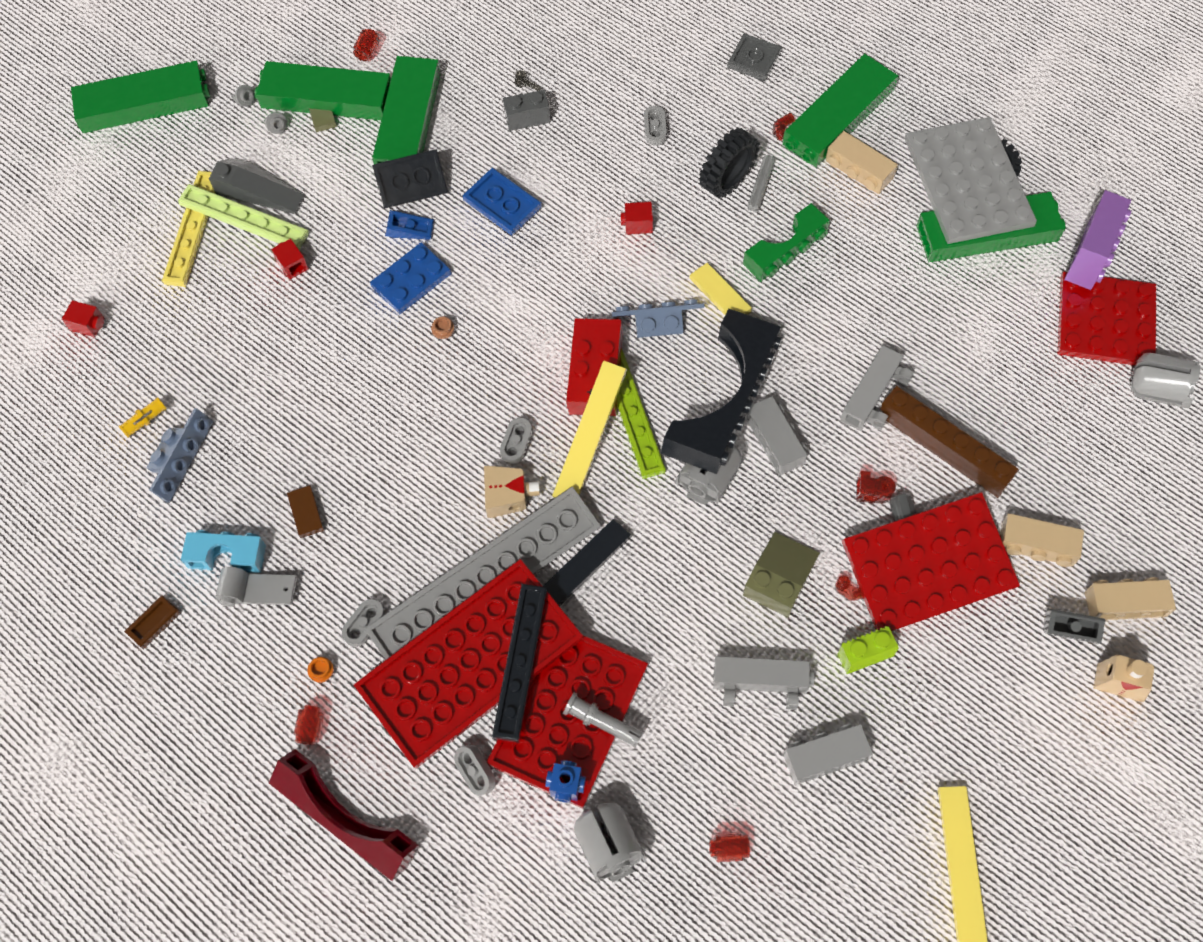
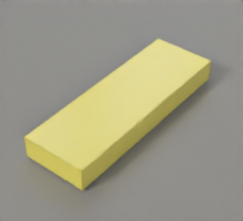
[689,263,752,315]

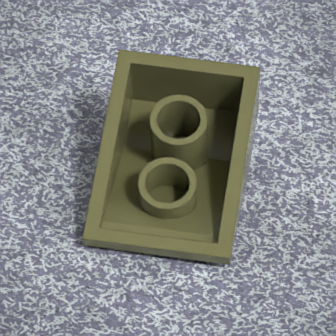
[743,532,820,618]

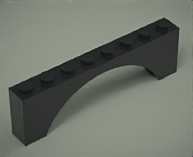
[661,308,783,474]

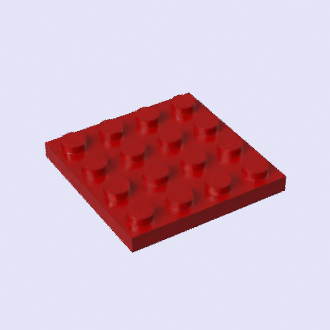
[1057,271,1156,366]

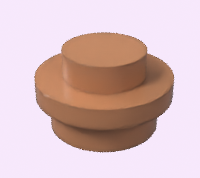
[431,316,455,339]

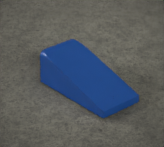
[385,210,434,240]

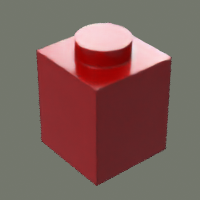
[620,202,653,235]
[271,238,309,280]
[62,300,105,337]

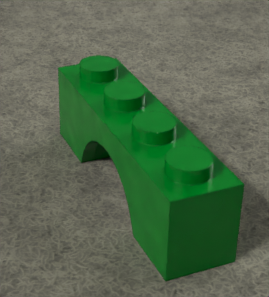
[743,203,830,282]

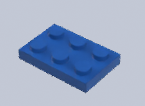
[462,168,541,236]
[370,242,451,314]

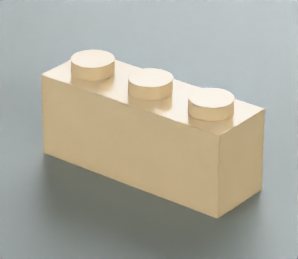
[826,131,898,194]
[1000,513,1084,567]
[1085,577,1176,620]

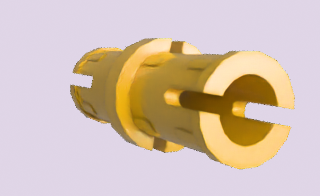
[118,397,167,438]

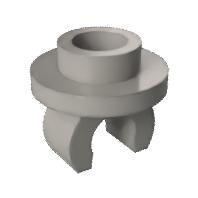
[231,85,255,107]
[264,112,287,134]

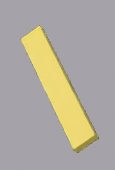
[162,171,216,287]
[552,361,627,498]
[938,786,988,942]

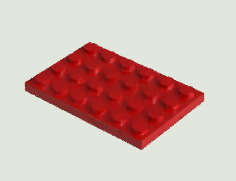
[842,492,1020,631]
[487,635,648,809]

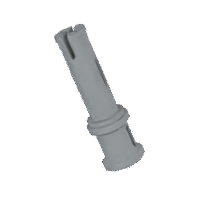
[563,692,643,748]

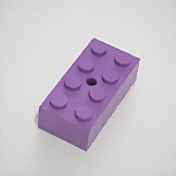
[1064,190,1132,290]

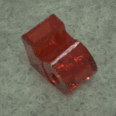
[856,471,896,504]

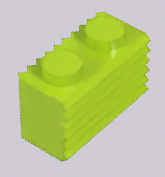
[837,626,899,674]

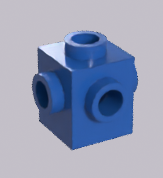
[545,761,586,803]

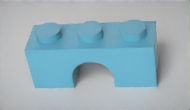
[181,530,266,573]

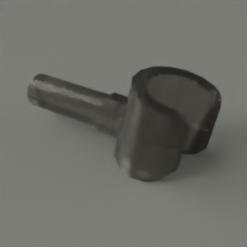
[514,70,542,91]

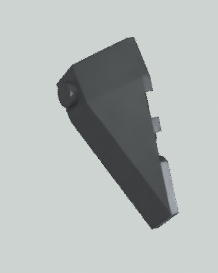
[209,158,304,215]

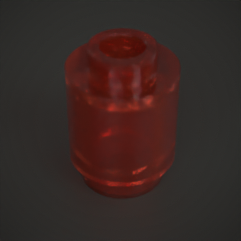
[353,29,380,61]
[293,705,324,745]
[709,833,750,862]

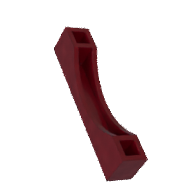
[269,749,419,881]

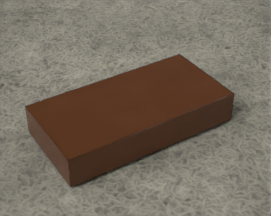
[287,485,324,538]
[124,595,181,650]

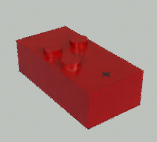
[566,318,623,416]

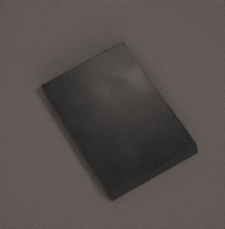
[372,149,448,209]

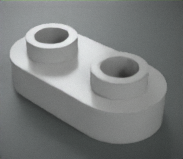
[644,106,667,146]
[500,418,532,464]
[342,599,385,647]
[454,745,495,796]

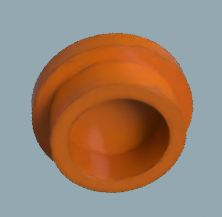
[307,657,334,683]

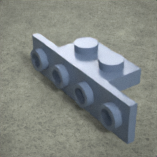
[611,299,704,338]
[146,408,214,503]

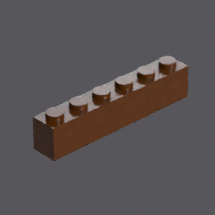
[879,386,1019,498]

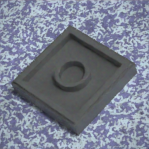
[727,33,782,81]

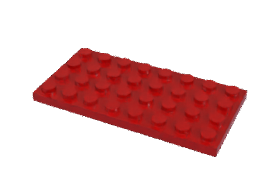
[353,559,584,769]

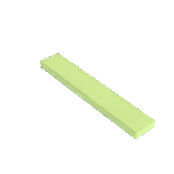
[178,184,309,250]

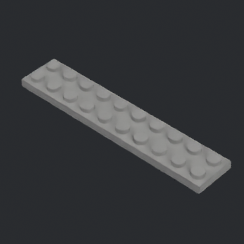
[365,487,601,660]

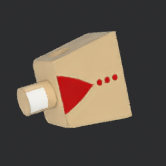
[484,466,540,518]
[1093,655,1155,702]

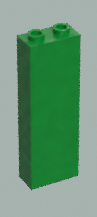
[782,53,899,167]
[372,56,441,164]
[71,60,210,133]
[255,61,391,120]
[916,192,1066,263]

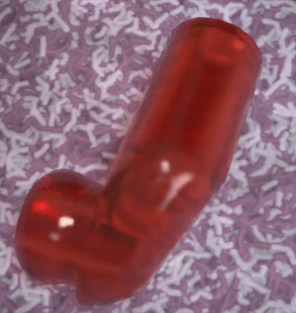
[772,113,795,141]
[835,576,864,601]

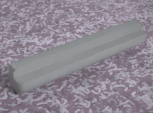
[747,155,775,212]

